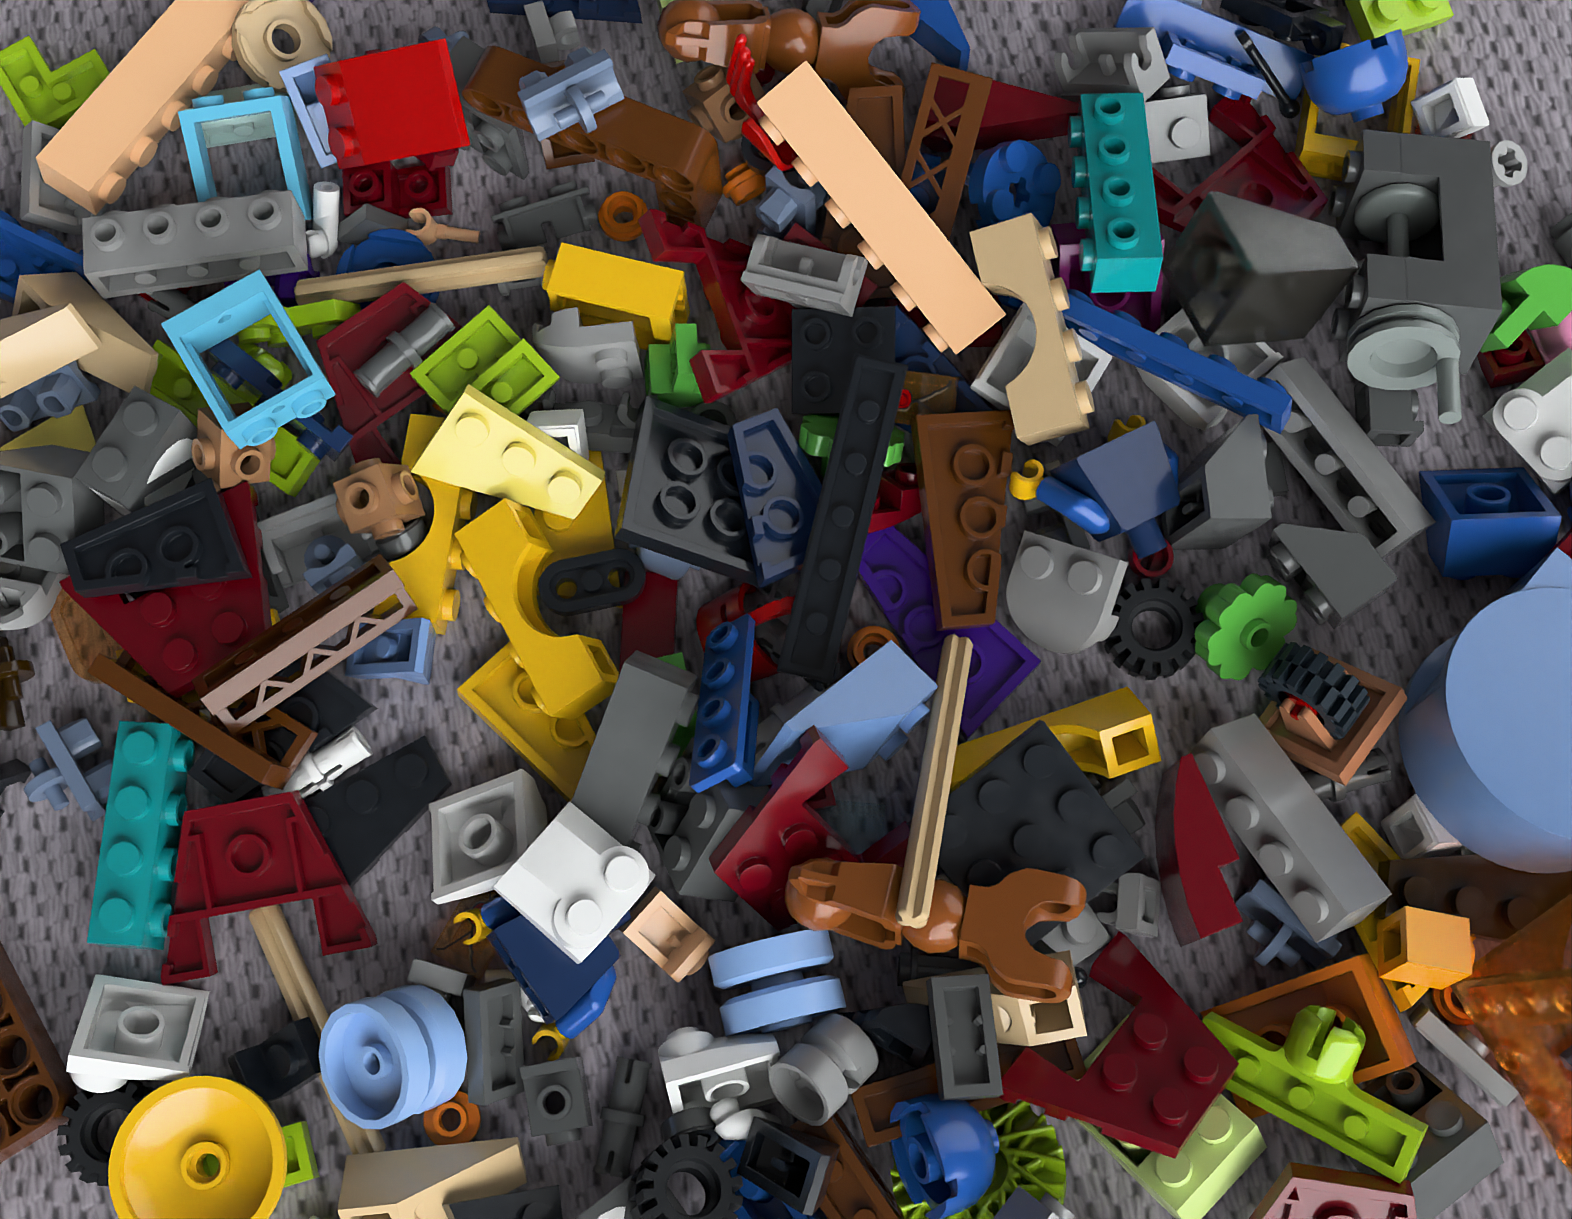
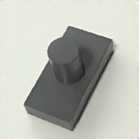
[926,974,1003,1100]
[458,978,525,1106]

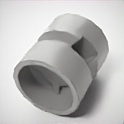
[768,1014,878,1126]

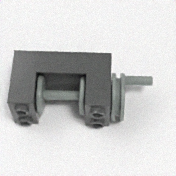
[1328,129,1502,424]

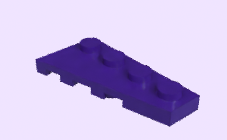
[858,526,1041,741]

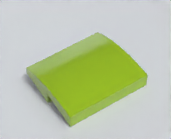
[410,305,560,415]

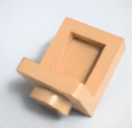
[618,886,715,983]

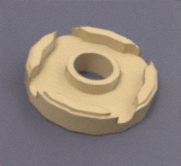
[232,0,332,93]

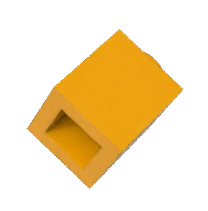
[1377,906,1475,990]

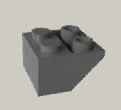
[449,36,529,180]
[1161,414,1274,550]
[0,445,105,575]
[1267,523,1398,629]
[647,737,770,902]
[1346,1061,1504,1219]

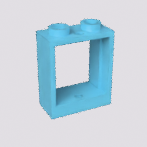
[178,87,313,220]
[161,269,336,449]

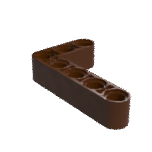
[462,46,723,230]
[0,941,78,1163]

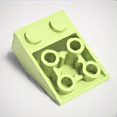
[1074,1014,1267,1219]

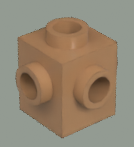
[682,64,766,143]
[191,402,276,490]
[333,458,426,540]

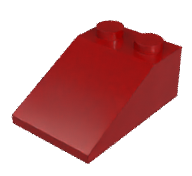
[313,38,470,169]

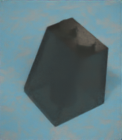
[1161,191,1360,347]

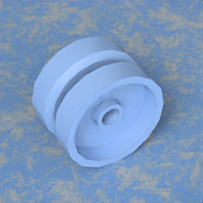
[708,929,847,1037]
[318,985,468,1129]

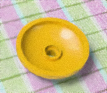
[108,1076,287,1219]

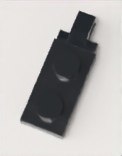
[1220,0,1346,56]

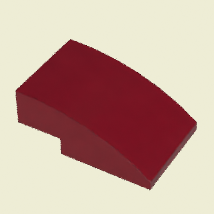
[1155,753,1243,947]

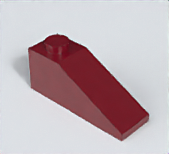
[922,77,1079,152]

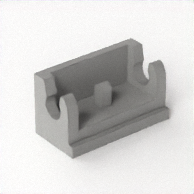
[1054,27,1170,103]
[741,234,868,317]
[257,492,380,589]

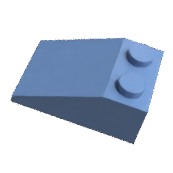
[749,640,938,787]

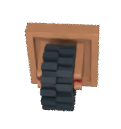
[1258,642,1408,786]

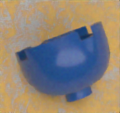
[1298,29,1408,123]
[890,1093,999,1219]

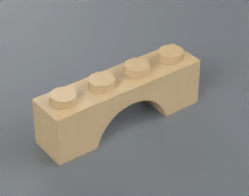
[969,213,1094,446]

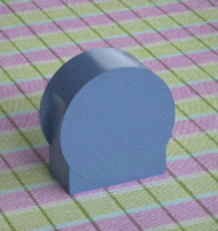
[1398,547,1572,873]

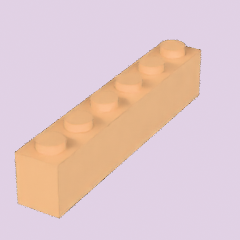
[36,0,250,215]
[756,61,1006,355]

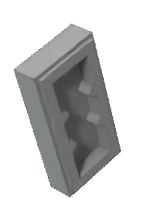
[1409,1002,1519,1107]

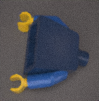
[1009,415,1180,559]
[453,896,631,1061]

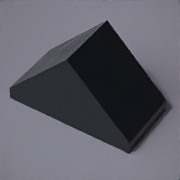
[737,1116,841,1216]

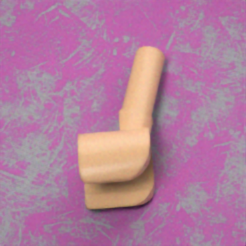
[405,208,480,245]

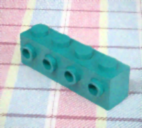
[1068,93,1163,293]
[87,721,195,950]

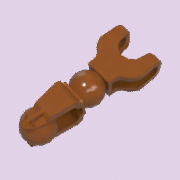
[657,0,921,102]
[784,857,1087,1003]

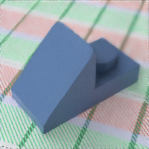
[279,53,337,168]
[345,618,436,685]

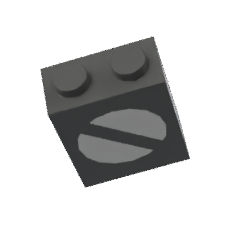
[74,386,197,516]

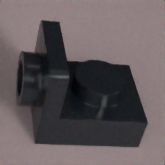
[228,1017,321,1103]

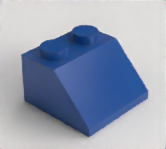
[1419,467,1562,580]

